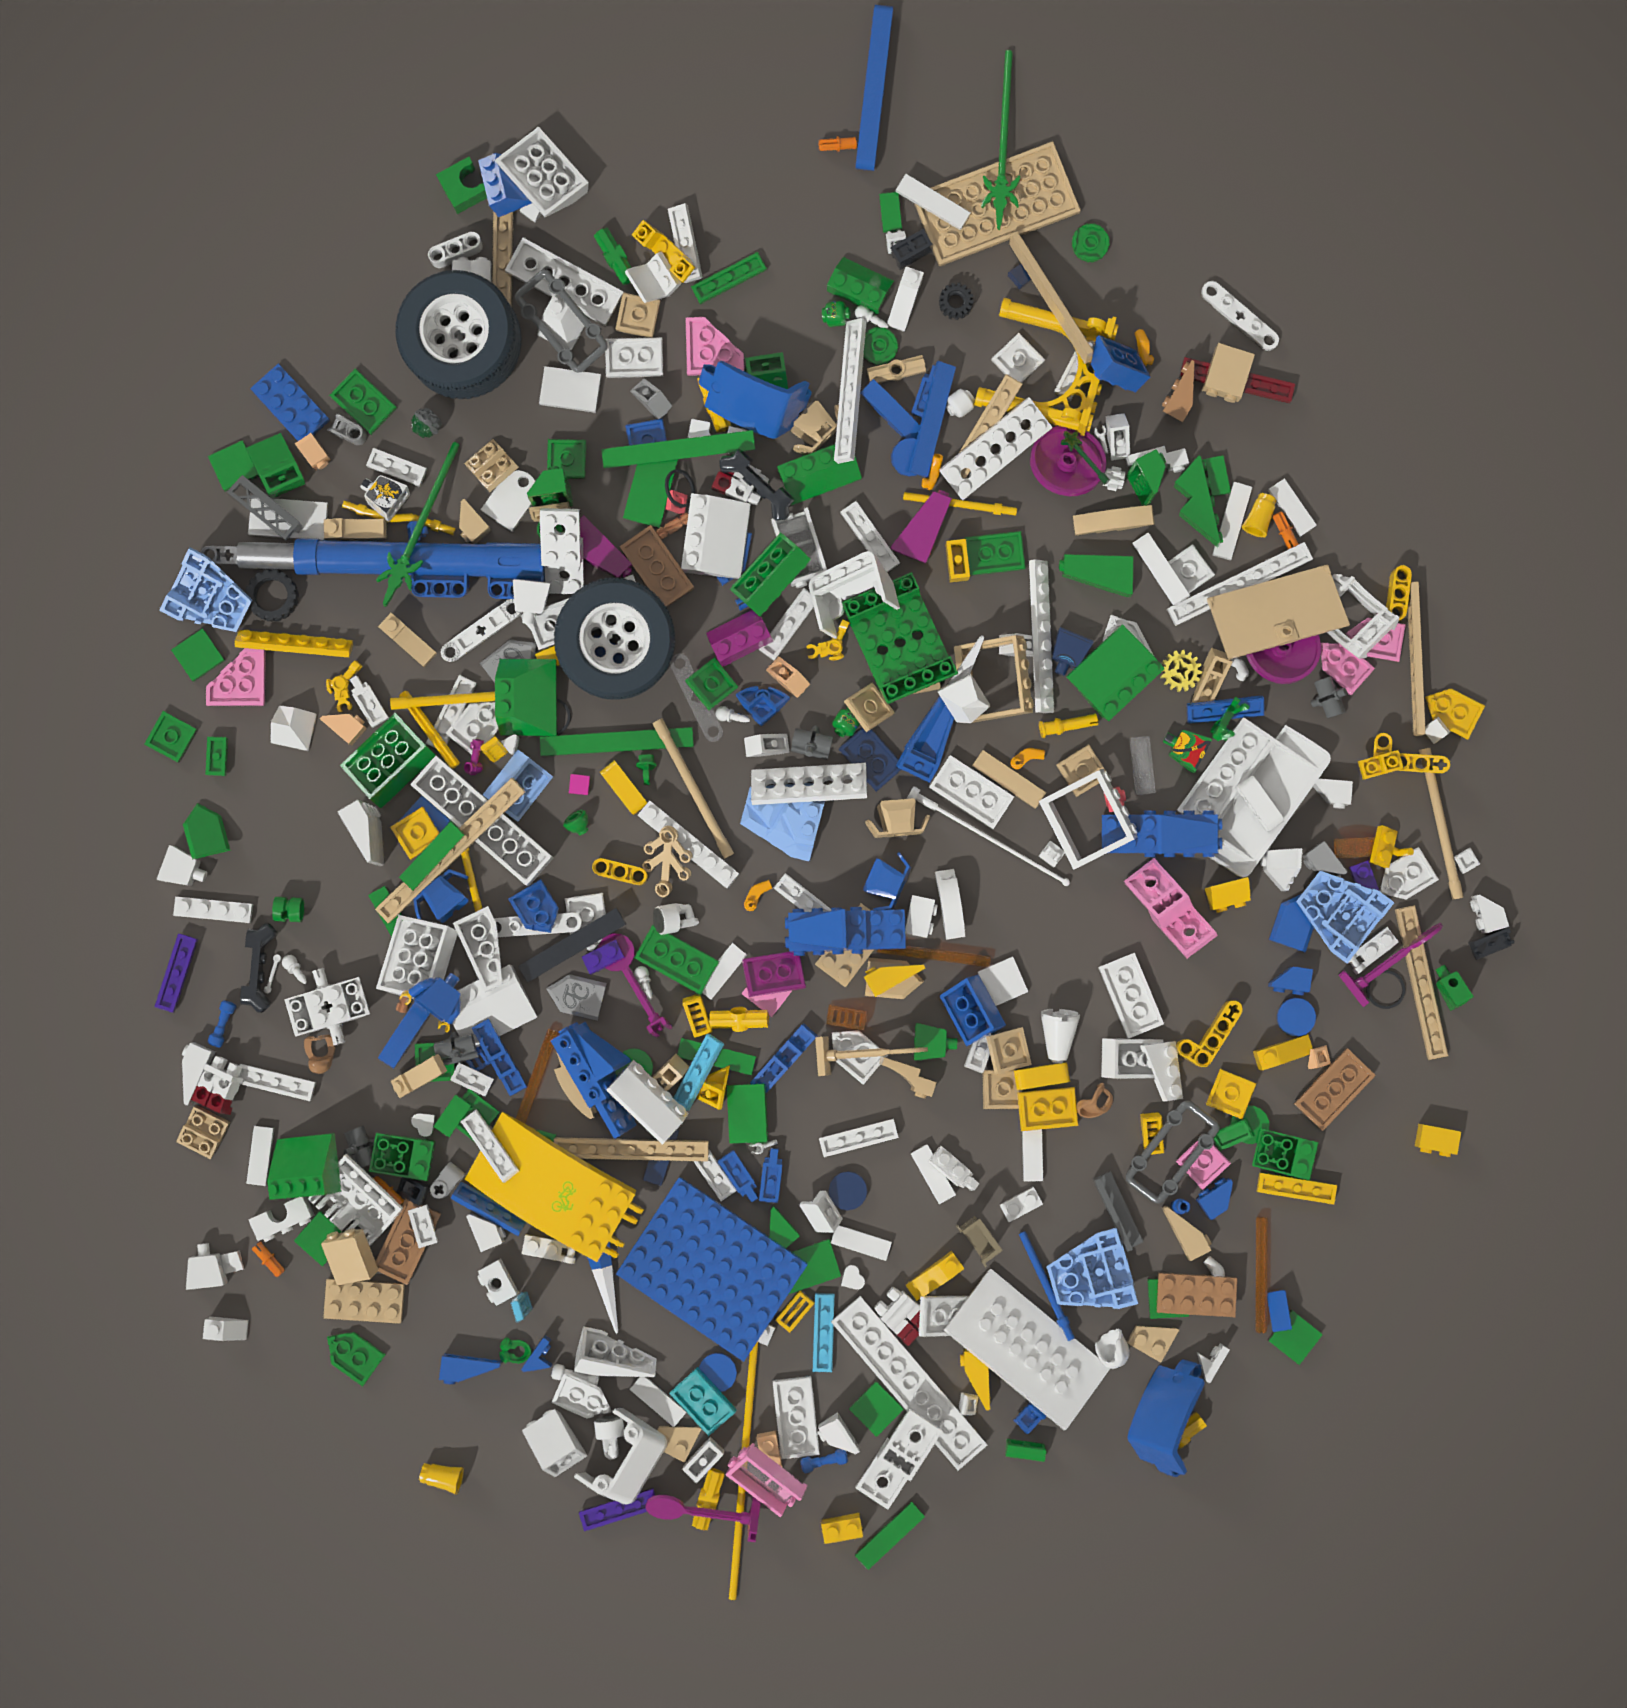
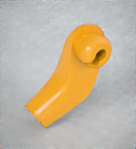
[1135,329,1154,366]
[921,454,943,490]
[1011,748,1045,769]
[744,880,773,911]

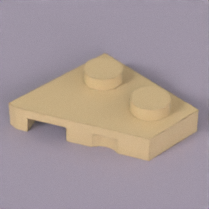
[1127,1325,1179,1363]
[657,1426,702,1463]

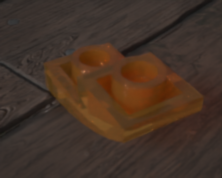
[1334,837,1375,858]

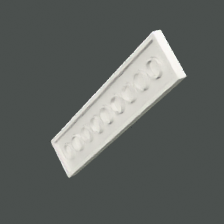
[831,1296,987,1471]

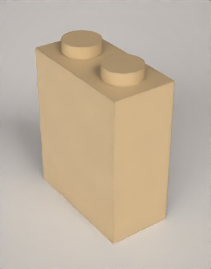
[1202,343,1255,403]
[321,1228,379,1285]

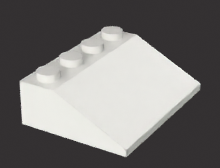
[495,127,589,217]
[681,493,751,579]
[338,800,384,866]
[376,915,458,999]
[452,965,538,1048]

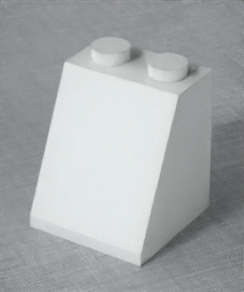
[522,1409,588,1477]

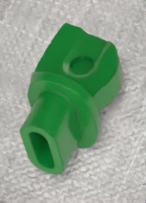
[636,754,656,785]

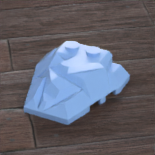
[160,547,252,632]
[740,783,825,862]
[1296,871,1394,964]
[1047,1228,1138,1309]

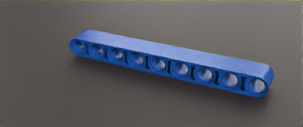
[855,5,893,171]

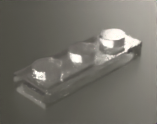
[1130,736,1156,795]

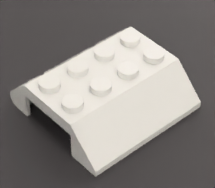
[308,1154,403,1246]

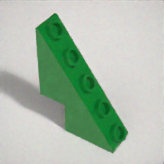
[1174,456,1223,548]

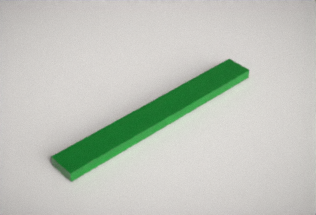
[601,430,755,468]
[540,727,694,756]

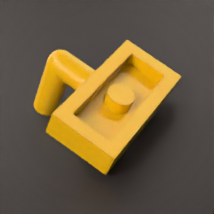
[1370,825,1414,868]

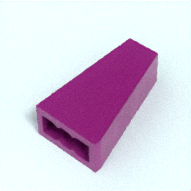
[891,490,952,564]
[580,515,633,579]

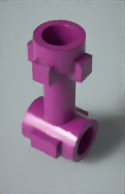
[464,738,484,775]

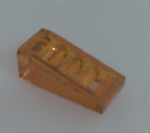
[826,1005,867,1030]

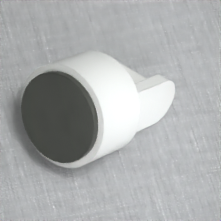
[653,903,699,935]
[594,1415,624,1460]

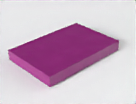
[742,952,806,997]

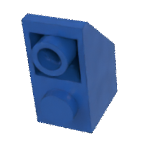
[1268,967,1313,996]
[1196,1177,1233,1220]

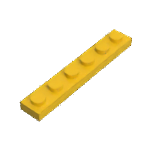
[235,630,353,657]

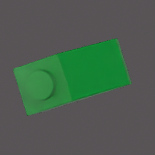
[769,1206,800,1248]

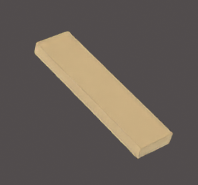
[972,750,1046,809]

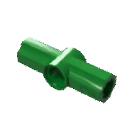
[593,228,632,285]

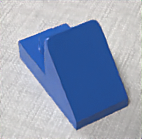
[521,1335,553,1372]

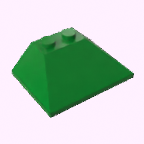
[495,659,557,736]

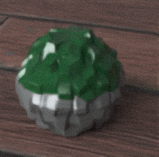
[411,408,442,438]

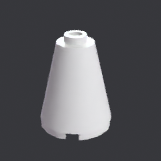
[1041,1009,1080,1064]

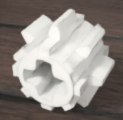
[1103,466,1125,491]

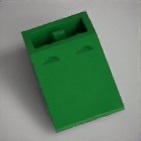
[745,352,788,389]
[246,433,305,499]
[1252,1128,1319,1180]
[369,1133,436,1181]

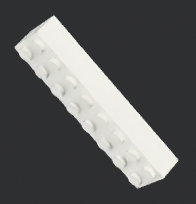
[410,756,554,886]

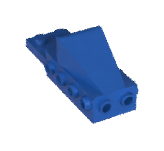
[1102,810,1222,857]
[785,907,906,956]
[551,1022,637,1139]

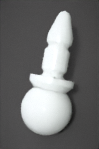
[855,305,888,329]
[715,706,750,722]
[282,955,307,984]
[634,966,652,1000]

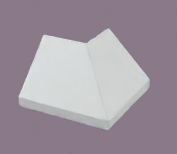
[937,674,990,723]
[271,706,317,751]

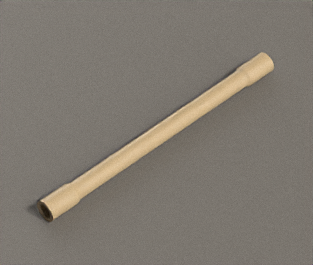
[652,718,734,859]
[1419,748,1464,900]

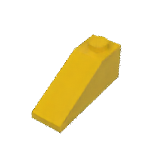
[864,965,925,997]
[1253,1034,1313,1070]
[905,1251,964,1301]
[960,1349,990,1410]

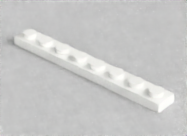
[834,318,866,464]
[1167,542,1313,626]
[1029,559,1054,713]

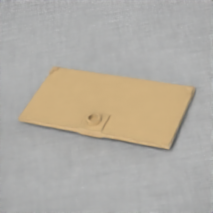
[1207,564,1350,660]

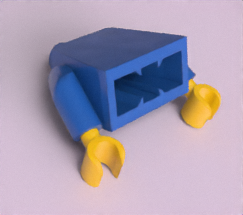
[400,973,461,1032]

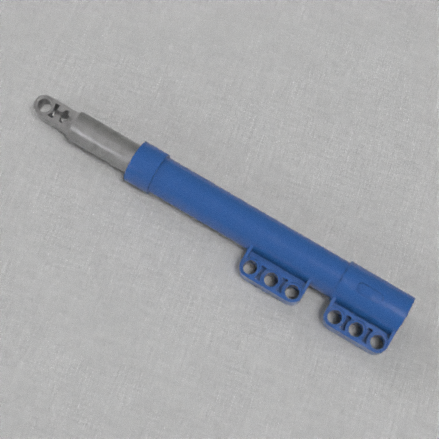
[200,538,545,599]

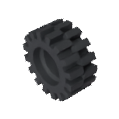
[939,282,974,320]

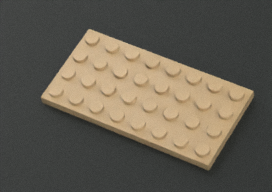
[914,142,1080,266]

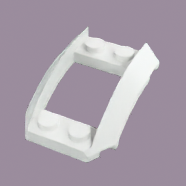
[1327,574,1399,659]

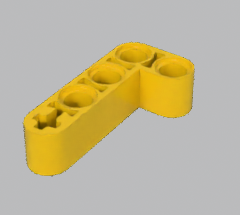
[1373,733,1450,773]
[1176,1001,1243,1067]

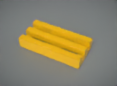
[775,1290,815,1333]

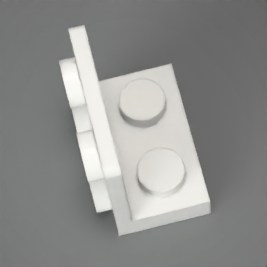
[625,252,682,303]

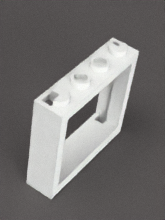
[1039,769,1138,869]

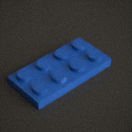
[250,364,330,441]

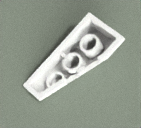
[1261,849,1302,891]
[453,906,503,992]
[574,1327,657,1377]

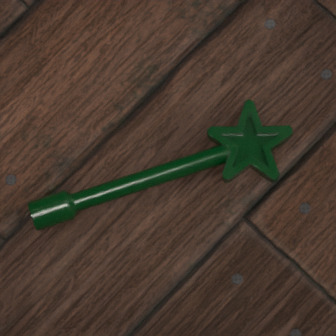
[1060,431,1110,485]

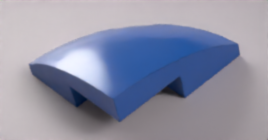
[736,686,790,726]

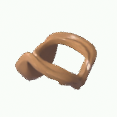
[304,1035,335,1074]
[1076,1083,1113,1118]

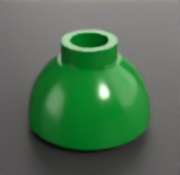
[563,810,589,836]

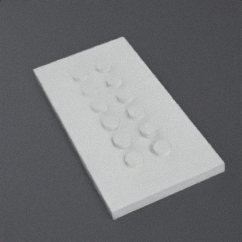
[944,1269,1110,1430]

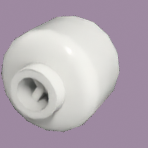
[946,389,975,418]

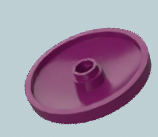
[1030,426,1106,496]
[1246,634,1321,684]

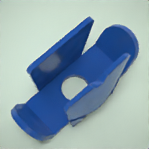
[863,852,912,910]
[413,869,469,923]

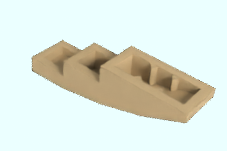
[1073,505,1154,535]

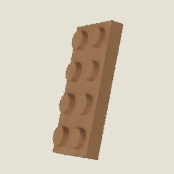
[619,525,694,608]
[1294,1048,1376,1131]
[376,1198,441,1285]
[1157,1273,1237,1317]

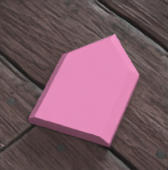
[1345,618,1405,662]
[1321,643,1375,695]

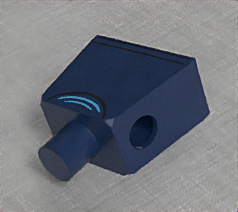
[1052,627,1094,676]

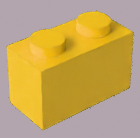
[945,539,970,583]
[1415,1124,1461,1157]
[821,1513,863,1544]

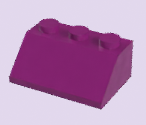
[706,610,774,667]

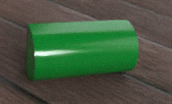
[1005,1439,1046,1462]

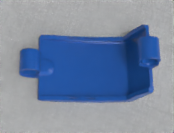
[698,361,811,439]
[1128,1359,1205,1477]

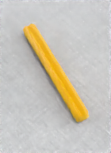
[399,691,460,769]

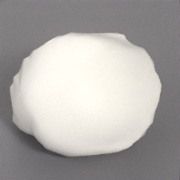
[1095,1329,1130,1369]

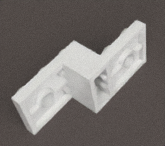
[540,508,584,594]
[855,1408,943,1509]

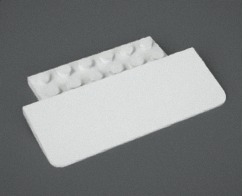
[1177,717,1331,877]

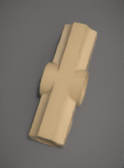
[867,355,926,384]

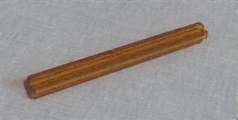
[877,946,991,967]
[516,1029,558,1124]
[1256,1217,1267,1333]

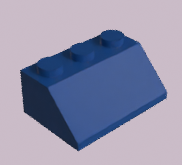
[478,153,532,217]
[1091,335,1151,393]
[940,974,1006,1046]

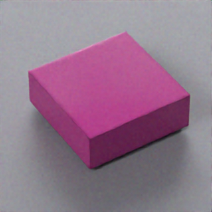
[569,774,590,795]

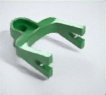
[1210,697,1250,741]

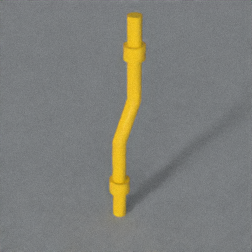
[342,500,456,535]

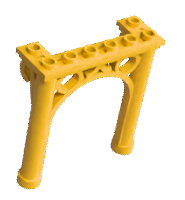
[974,298,1118,436]

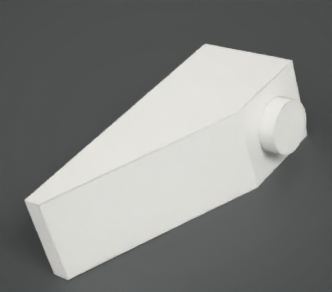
[887,267,924,332]
[182,1042,216,1105]

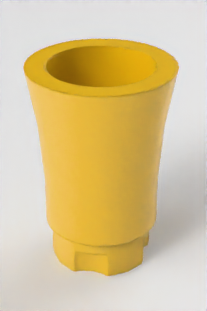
[1242,493,1277,537]
[419,1463,464,1495]

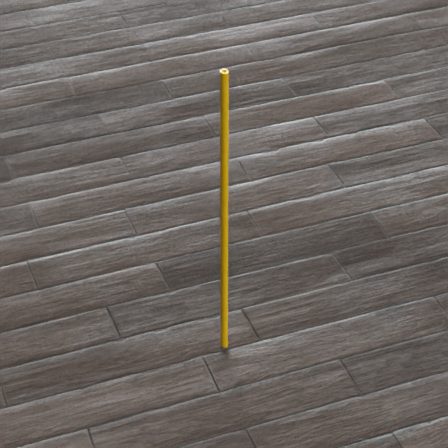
[729,1342,758,1600]

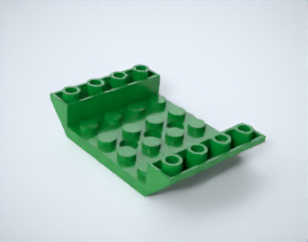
[842,572,958,705]

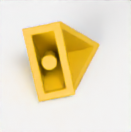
[696,1065,730,1110]

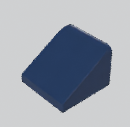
[1008,264,1032,290]

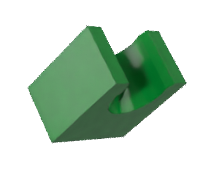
[436,157,487,214]

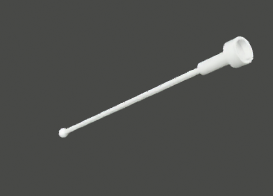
[907,786,1070,886]

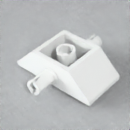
[284,968,370,1045]

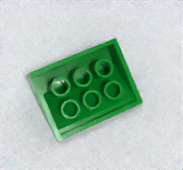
[1066,624,1165,721]
[340,713,436,809]
[267,1133,342,1200]

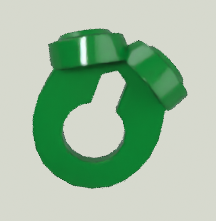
[499,1338,531,1364]

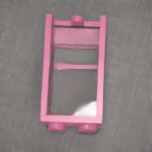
[726,1443,808,1517]

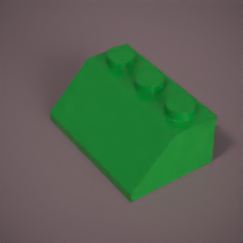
[827,257,894,315]

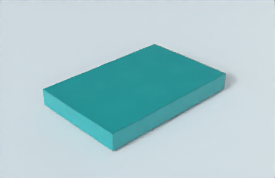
[669,1367,737,1436]

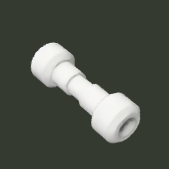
[551,1364,599,1386]

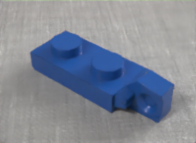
[911,365,935,417]
[759,1148,783,1203]
[718,1150,758,1202]

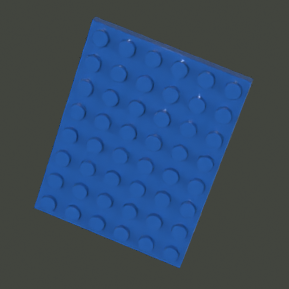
[616,1177,808,1362]

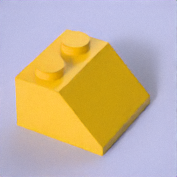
[1205,877,1251,913]

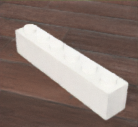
[638,801,740,889]

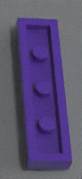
[154,933,198,1013]
[579,1488,656,1531]

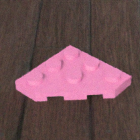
[686,317,744,376]
[206,648,266,706]

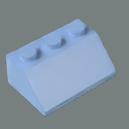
[483,750,553,822]

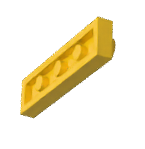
[1256,1172,1337,1204]

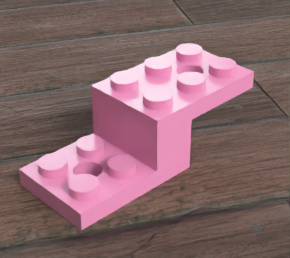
[1124,858,1218,959]

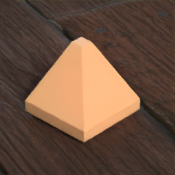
[1308,1045,1331,1069]

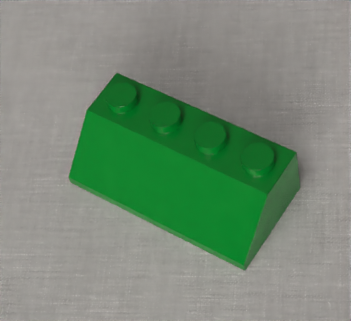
[777,444,862,506]
[1126,449,1166,506]
[527,466,573,507]
[730,532,811,616]

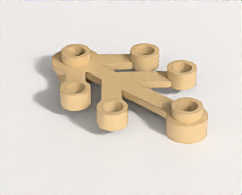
[642,826,693,897]

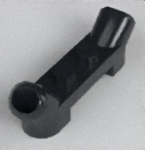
[719,448,795,520]
[240,923,277,1013]

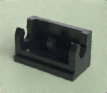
[890,229,933,270]
[1468,928,1515,960]

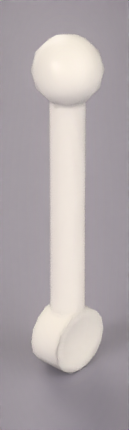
[264,954,281,994]

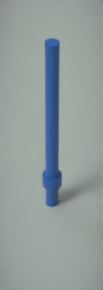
[1019,1231,1075,1341]

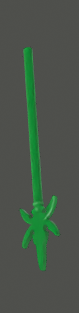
[981,50,1021,230]
[376,442,460,607]

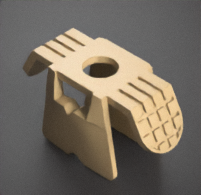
[791,401,839,455]
[865,798,930,838]

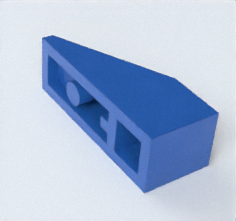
[439,1354,502,1384]

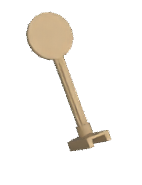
[815,1036,928,1076]

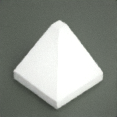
[220,1250,244,1274]

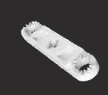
[1201,281,1279,351]
[441,599,522,662]
[494,913,583,937]

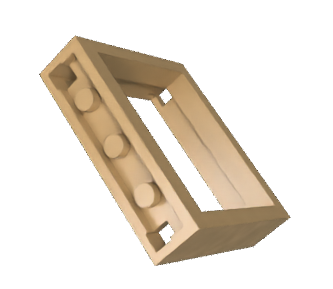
[954,635,1034,723]

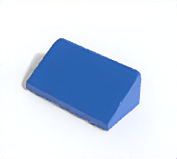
[1266,1290,1292,1332]

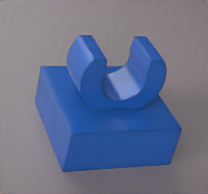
[406,521,428,543]

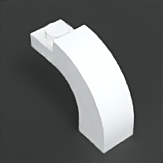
[935,869,965,940]

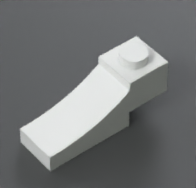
[1125,446,1189,473]

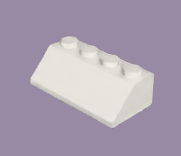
[607,1060,689,1144]

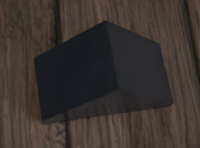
[396,1177,431,1206]

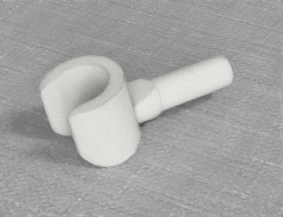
[1094,425,1108,453]
[749,1139,778,1154]

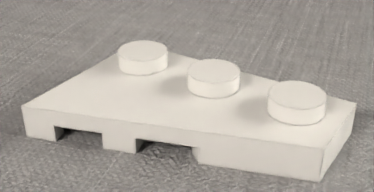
[1140,1041,1183,1101]

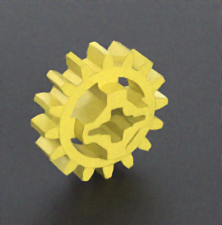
[1160,650,1202,692]

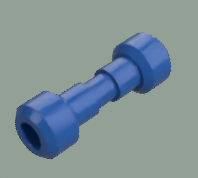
[207,1000,236,1048]
[800,1449,848,1473]

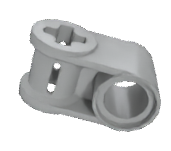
[328,414,367,445]
[430,1161,465,1199]

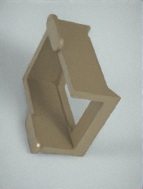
[956,1216,1003,1267]

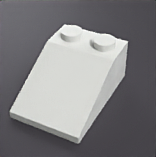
[1101,1038,1163,1079]

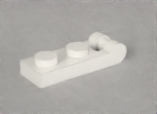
[1348,927,1399,974]
[522,1234,576,1264]

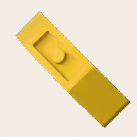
[632,220,695,283]

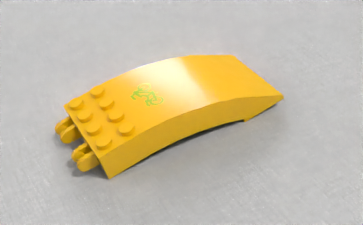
[465,1112,644,1262]

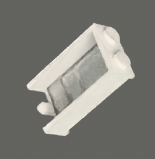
[771,508,827,588]

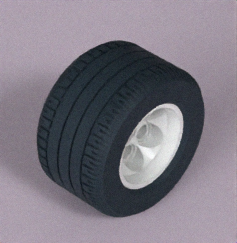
[395,270,522,399]
[554,578,675,700]

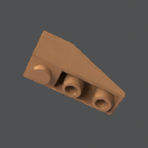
[1162,360,1194,422]

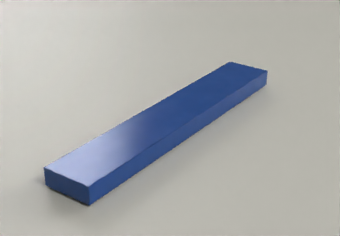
[908,361,956,477]

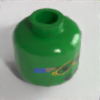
[822,301,851,327]
[832,708,860,737]

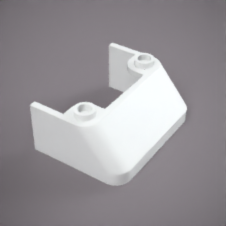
[809,551,900,639]
[574,1408,667,1504]

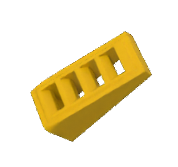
[480,737,508,762]
[682,994,713,1038]
[1140,1112,1164,1154]

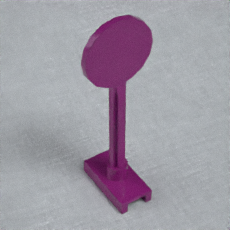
[1338,923,1443,1007]
[597,933,673,1038]
[646,1495,761,1542]

